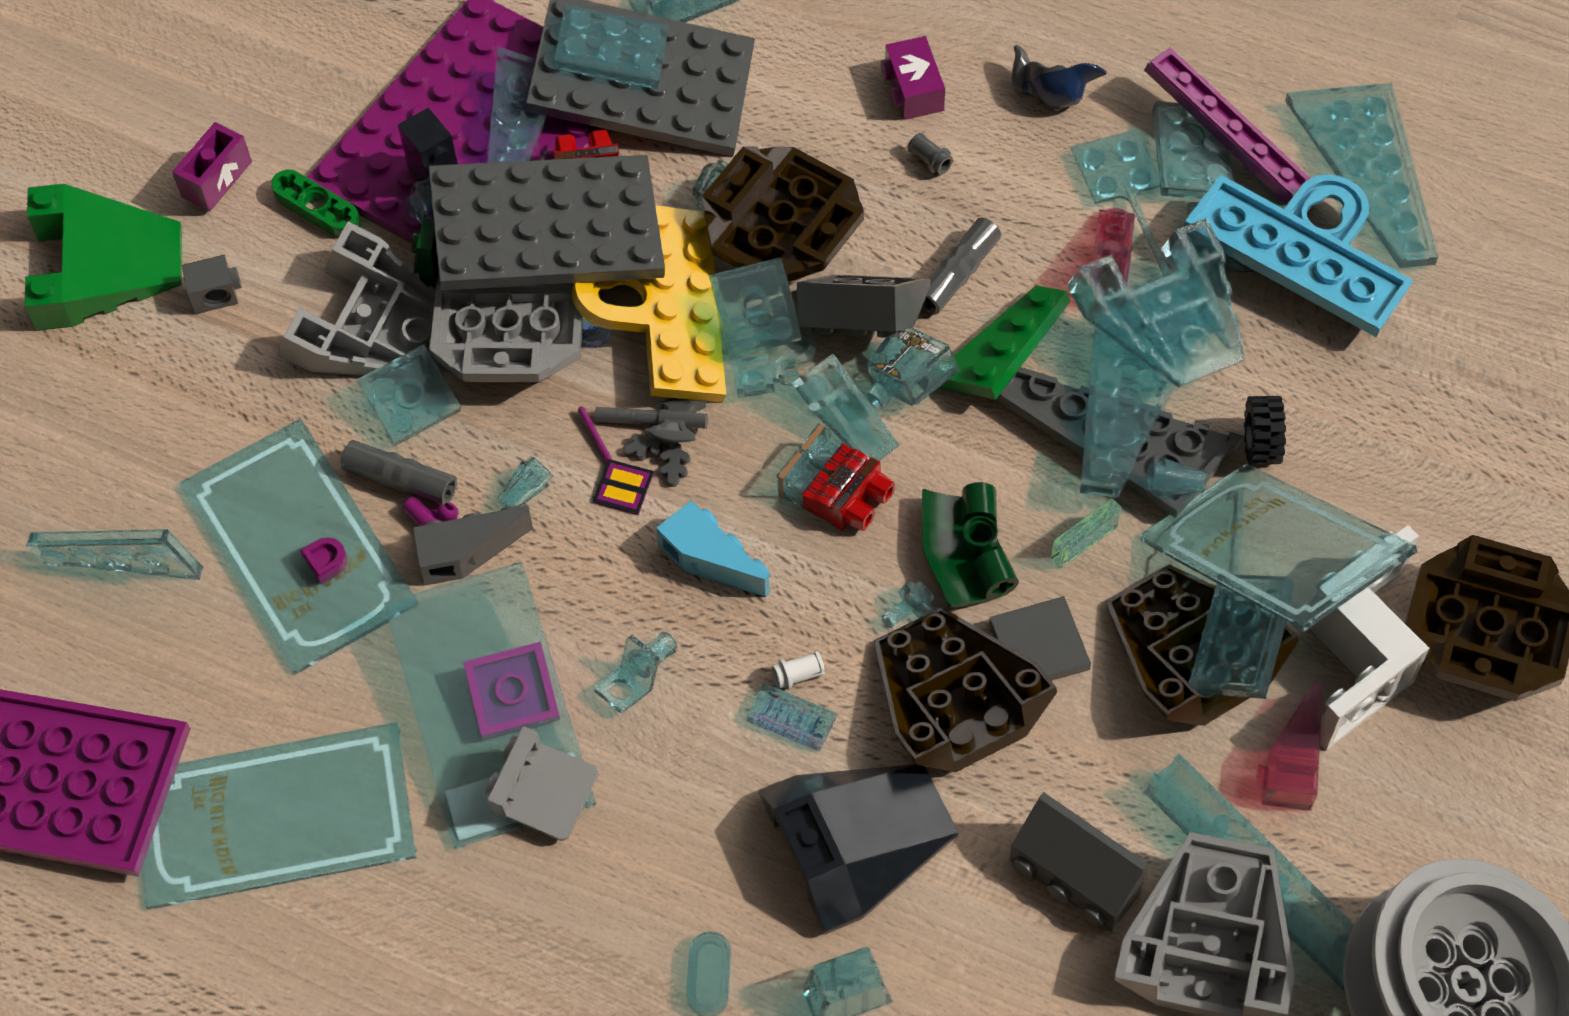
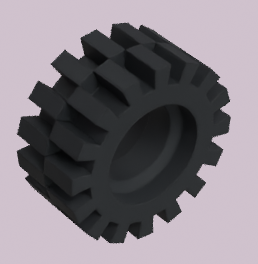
[1244,396,1286,465]

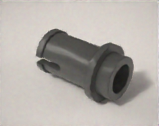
[908,133,953,174]

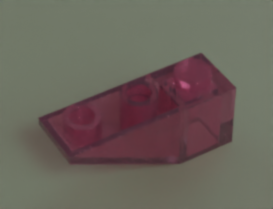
[1087,208,1135,302]

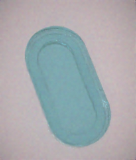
[686,931,732,1016]

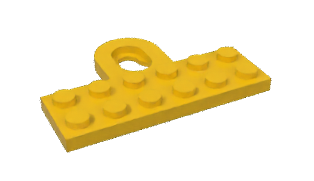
[572,205,726,402]

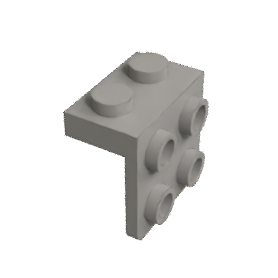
[485,726,598,841]

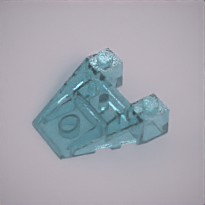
[1067,218,1245,388]

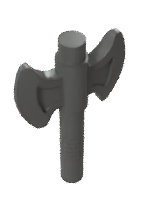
[595,398,708,443]

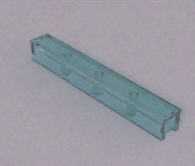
[1144,753,1354,992]

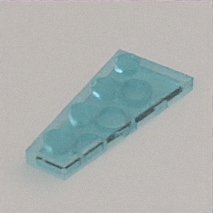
[487,47,548,163]
[26,529,203,580]

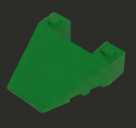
[24,184,182,331]

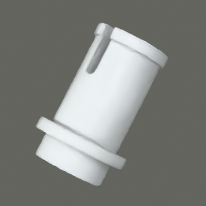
[772,651,825,690]

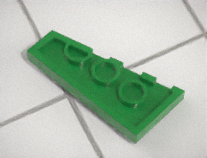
[930,285,1070,400]

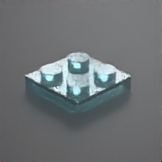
[358,344,461,446]

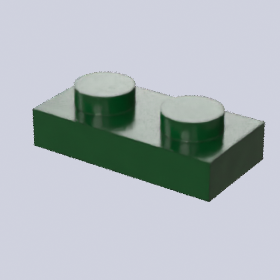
[411,217,439,289]

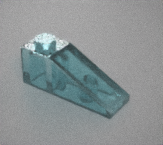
[791,354,899,461]

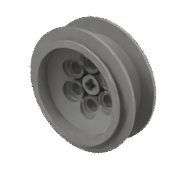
[1343,859,1569,1016]

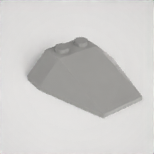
[1114,832,1295,1016]

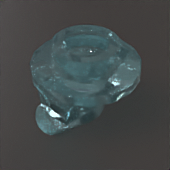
[882,580,934,628]

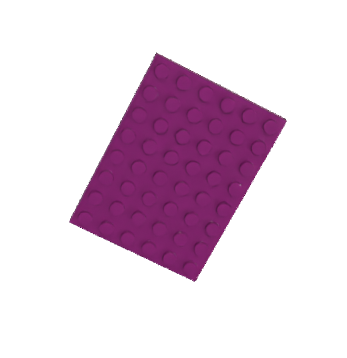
[307,0,608,244]

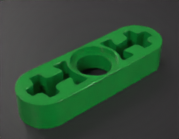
[271,169,361,238]

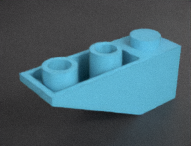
[656,500,770,597]

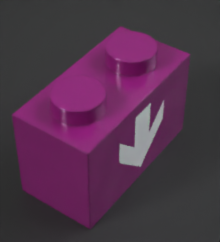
[880,36,946,120]
[172,122,252,212]

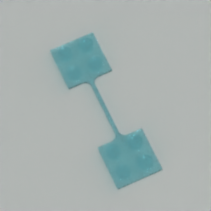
[1071,129,1230,348]

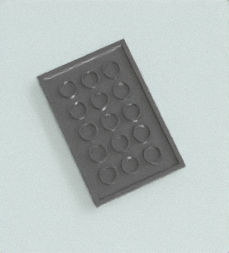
[525,0,755,157]
[429,155,665,291]

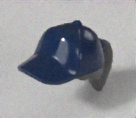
[1012,45,1107,111]

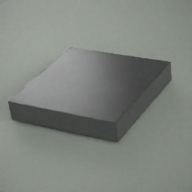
[989,596,1091,681]

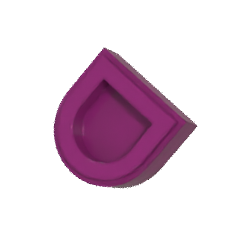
[299,537,347,585]

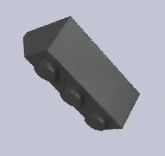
[797,274,930,338]
[1009,792,1148,932]

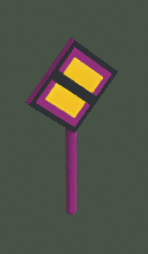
[578,406,654,515]

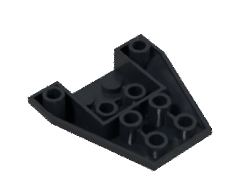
[758,764,959,934]

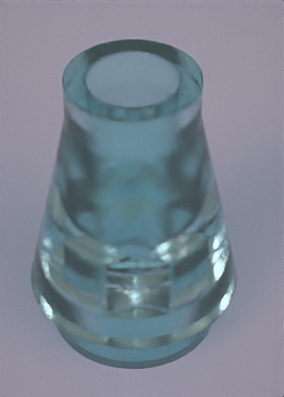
[497,456,553,507]
[1146,458,1207,496]

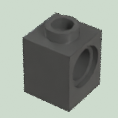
[181,254,242,314]

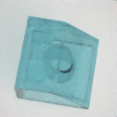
[708,258,802,358]

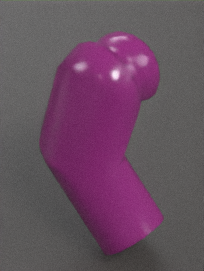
[402,497,459,526]

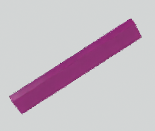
[1144,47,1310,205]

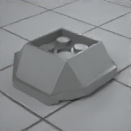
[430,283,583,382]

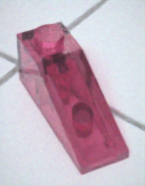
[1255,682,1323,811]

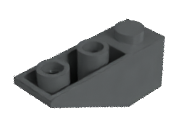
[413,505,533,586]

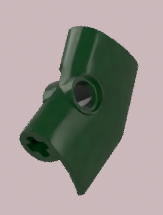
[922,482,1019,607]

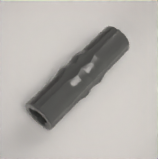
[922,217,1001,315]
[340,440,457,505]

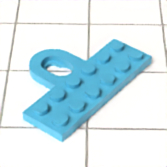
[1182,174,1414,337]

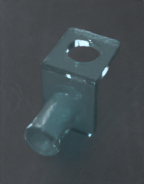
[594,632,678,713]

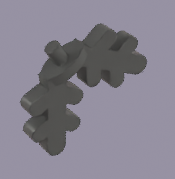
[624,428,691,487]

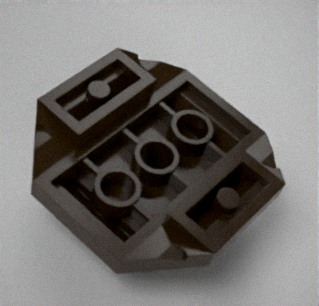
[702,146,864,288]
[1405,535,1569,701]

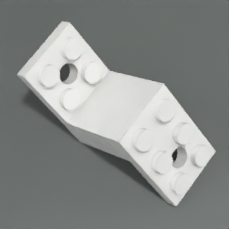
[1307,525,1429,751]

